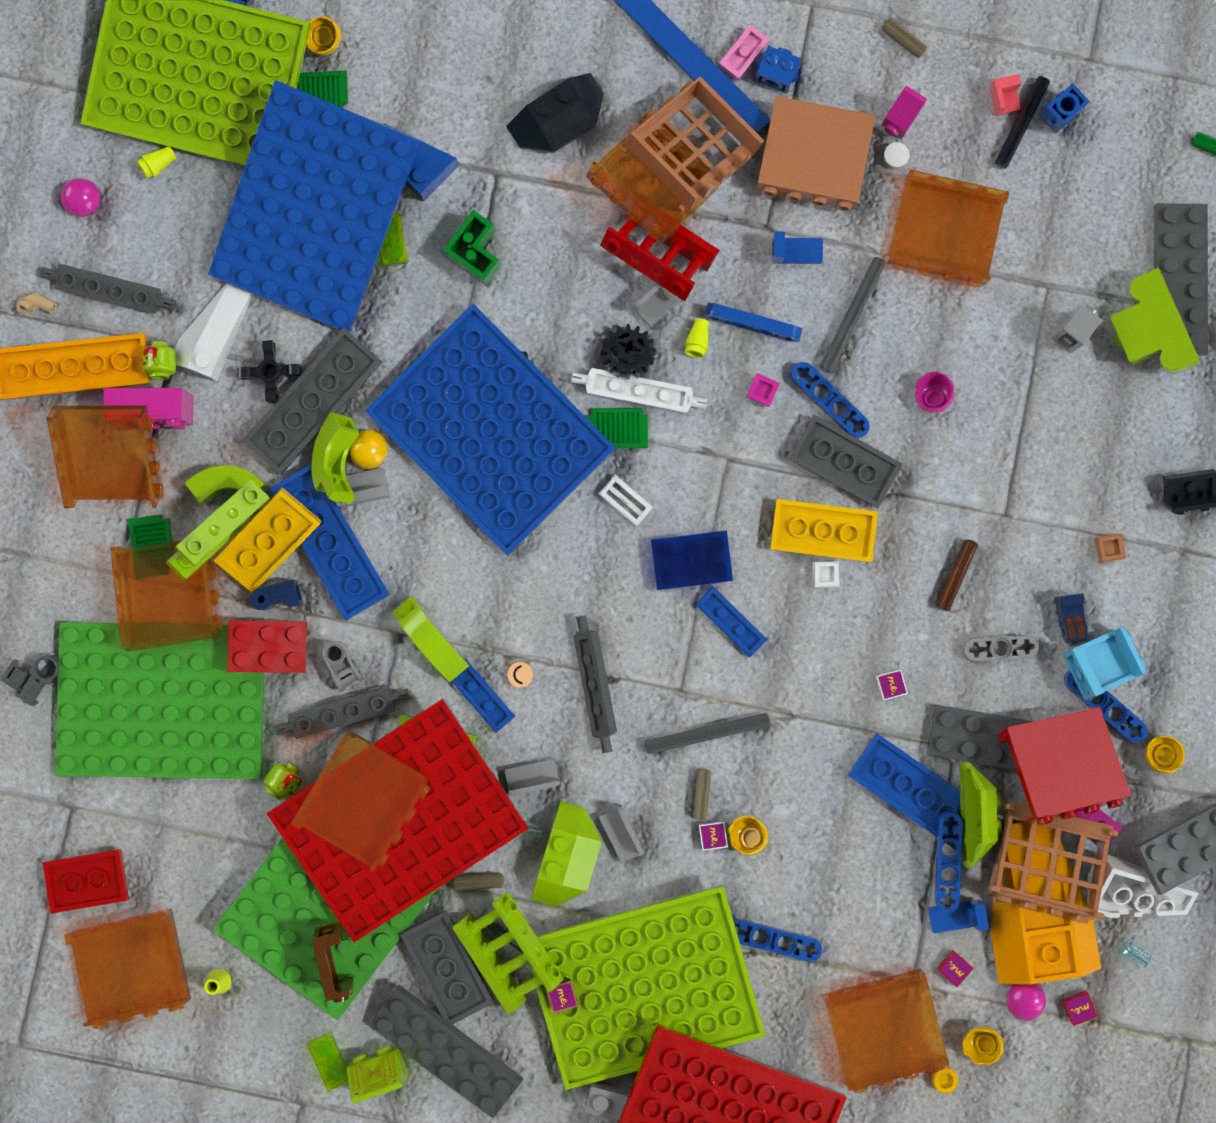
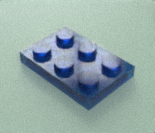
[651,530,733,591]

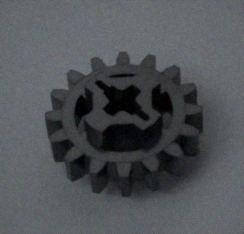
[600,324,656,380]

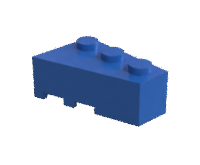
[383,123,459,201]

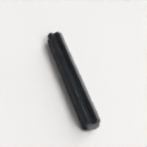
[995,76,1050,169]

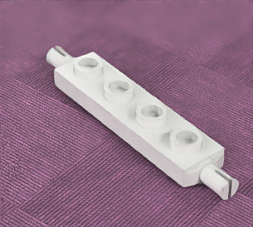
[571,368,708,414]

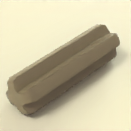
[882,18,927,58]
[693,769,712,820]
[453,873,504,891]

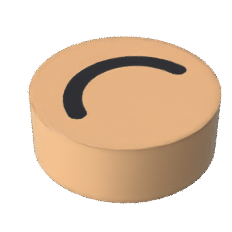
[507,662,533,688]

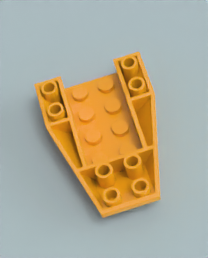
[990,822,1101,984]

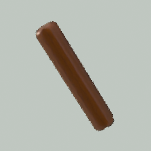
[936,539,978,611]

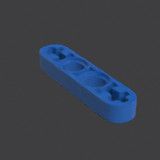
[704,303,803,342]
[791,362,870,439]
[1064,670,1148,743]
[935,810,963,913]
[733,917,822,962]

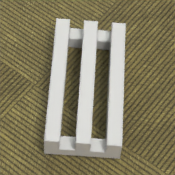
[599,475,654,527]

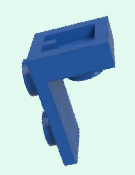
[772,232,823,264]
[928,899,989,933]

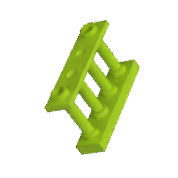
[166,479,270,582]
[452,891,564,1015]

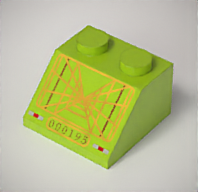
[347,1044,409,1104]

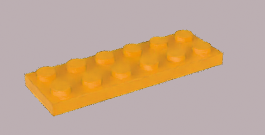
[0,333,151,401]

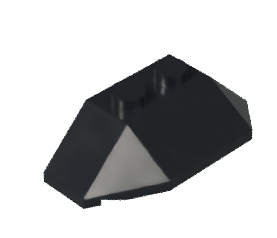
[506,73,604,153]

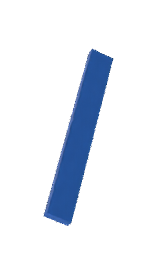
[613,0,771,134]

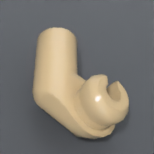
[16,293,57,314]

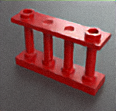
[600,195,720,301]

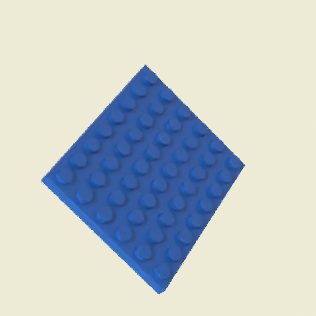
[208,80,421,332]
[365,303,617,556]

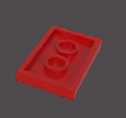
[227,620,307,673]
[43,849,129,914]

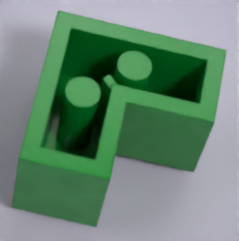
[443,210,501,286]

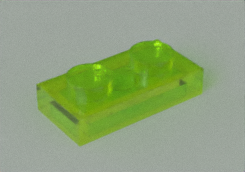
[381,212,409,267]
[306,1031,349,1092]

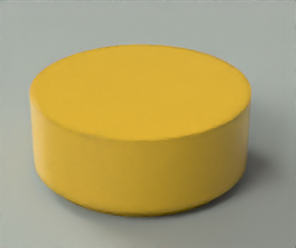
[931,1065,958,1094]

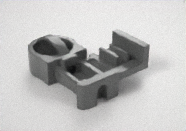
[0,654,60,706]

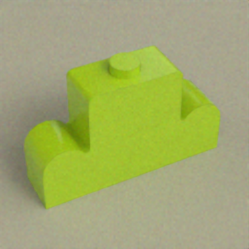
[1111,267,1200,374]

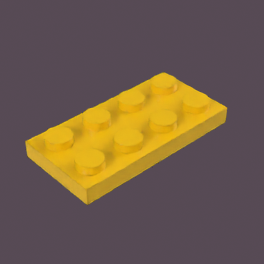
[213,487,321,593]
[770,499,878,563]

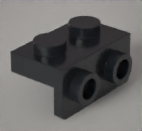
[1163,469,1216,515]

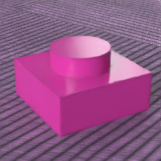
[746,373,780,407]

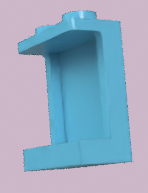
[1062,626,1147,700]

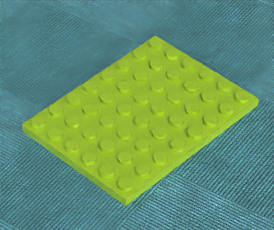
[80,0,311,166]
[529,884,766,1090]

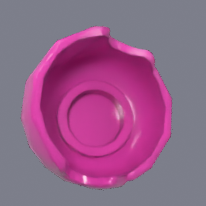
[61,178,101,217]
[915,371,954,413]
[1006,983,1046,1021]

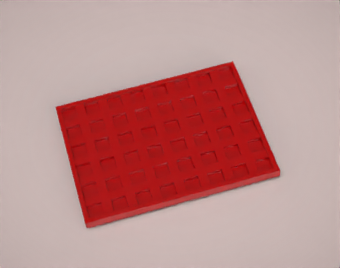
[267,698,529,943]

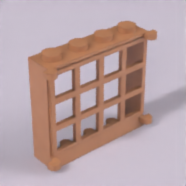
[621,77,764,212]
[988,801,1118,924]

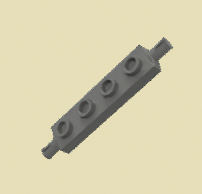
[40,264,176,313]
[573,615,617,753]
[274,685,410,739]

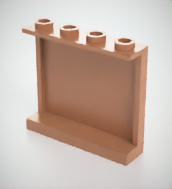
[756,96,876,211]

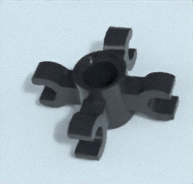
[238,340,302,404]

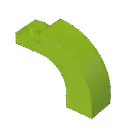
[311,412,360,504]
[185,465,271,511]
[392,596,469,682]

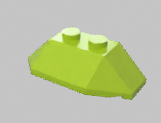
[959,761,1002,868]
[531,801,602,907]

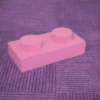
[719,24,770,81]

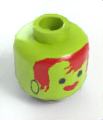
[142,341,176,380]
[264,761,302,801]

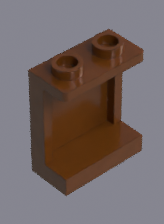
[312,922,355,1003]

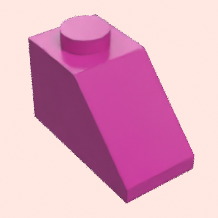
[882,85,927,139]

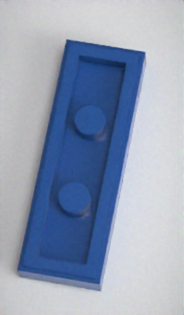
[695,586,768,658]
[451,658,515,733]

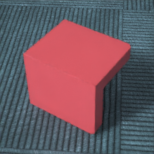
[989,74,1021,116]

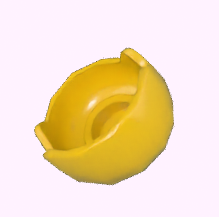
[306,16,342,56]
[349,429,388,470]
[1144,735,1185,774]
[728,815,768,856]
[962,1025,1004,1065]

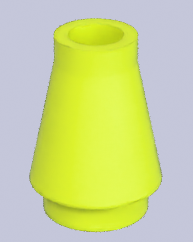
[137,146,177,179]
[683,318,710,358]
[204,968,231,995]

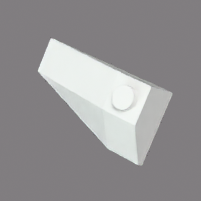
[175,283,253,381]
[1088,855,1199,918]

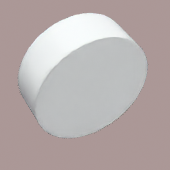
[883,142,910,169]

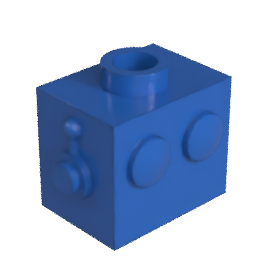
[755,45,801,94]
[1039,83,1090,133]

